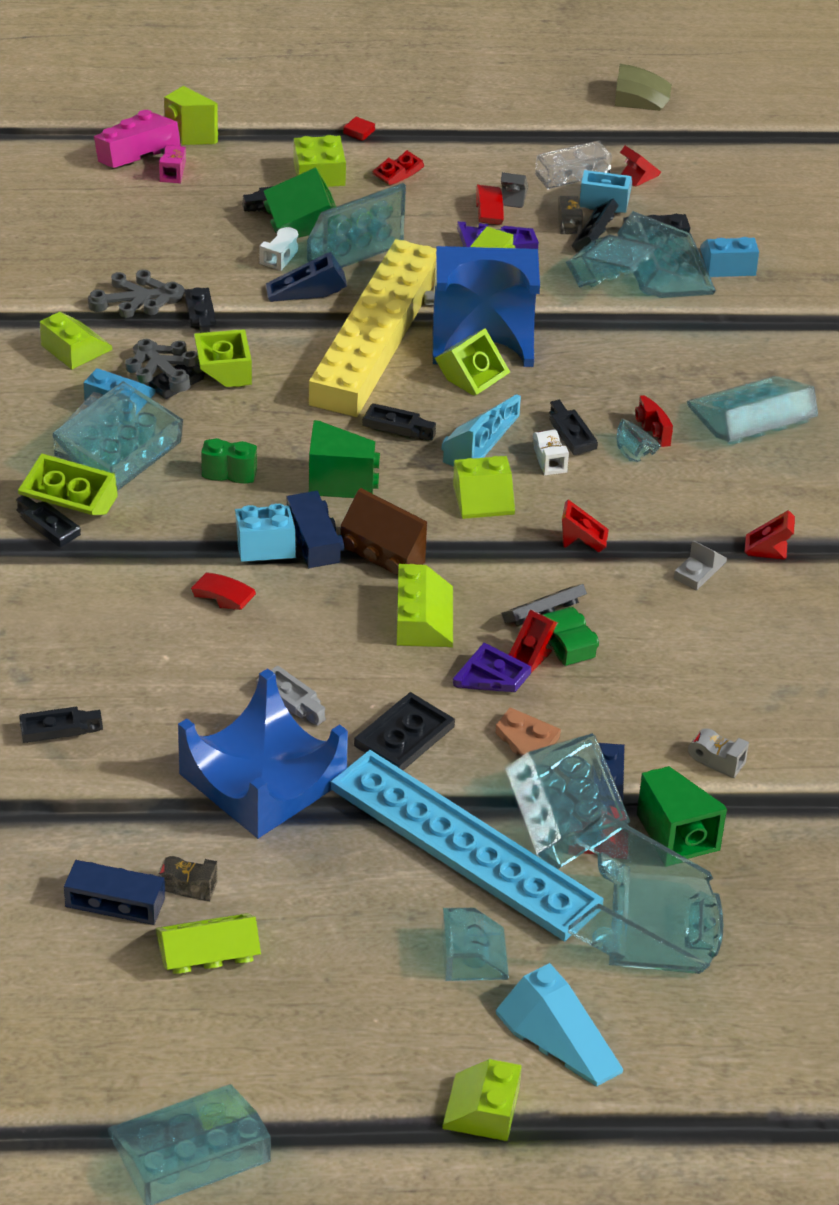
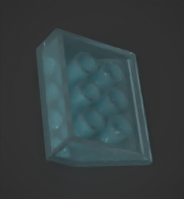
[307,183,406,268]
[618,211,716,298]
[687,376,818,444]
[52,381,183,491]
[505,733,630,869]
[108,1084,271,1205]

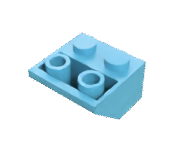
[579,170,632,213]
[235,504,296,562]

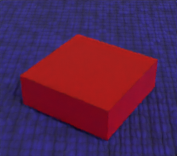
[343,116,375,141]

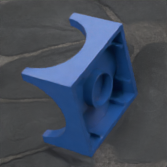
[432,246,540,367]
[178,668,348,839]

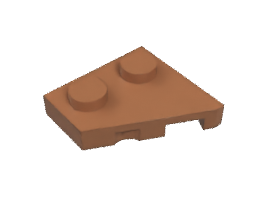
[495,707,561,771]

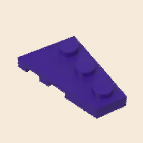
[457,221,539,249]

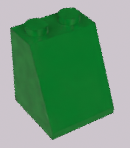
[263,167,344,238]
[308,420,380,498]
[637,766,727,865]

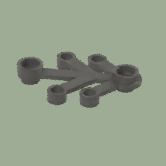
[88,270,184,318]
[125,339,199,392]

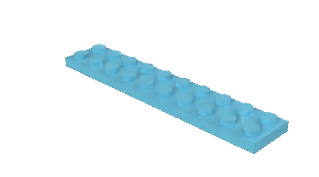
[331,750,604,942]

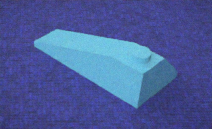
[441,394,521,467]
[496,963,623,1087]

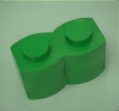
[201,438,257,484]
[543,607,599,666]

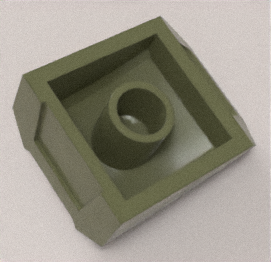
[615,64,672,111]

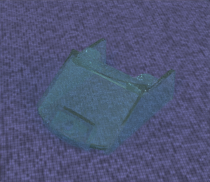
[568,813,723,974]

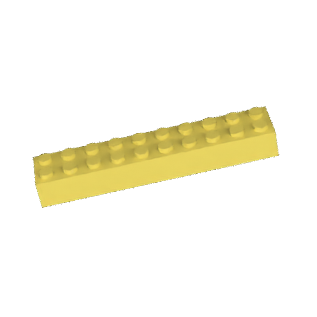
[309,239,436,417]

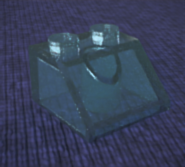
[442,908,509,981]

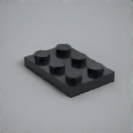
[354,692,455,770]

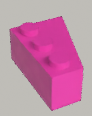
[94,110,181,168]

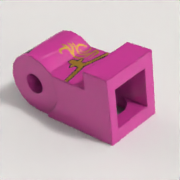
[159,145,186,184]

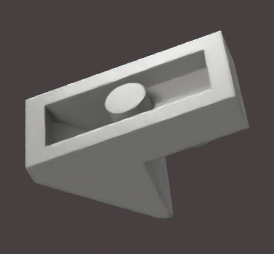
[674,540,727,590]

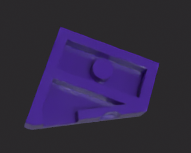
[453,643,531,692]

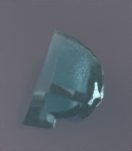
[616,419,661,462]

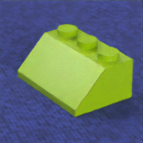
[18,453,118,515]
[397,564,453,647]
[155,913,261,974]

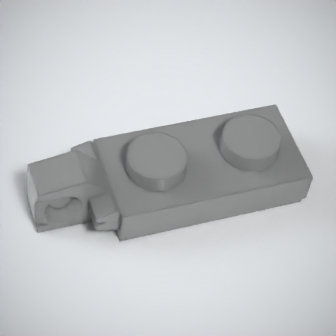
[256,666,326,726]

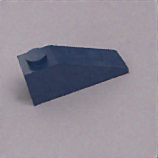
[266,251,347,302]

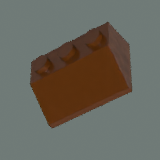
[340,488,427,576]

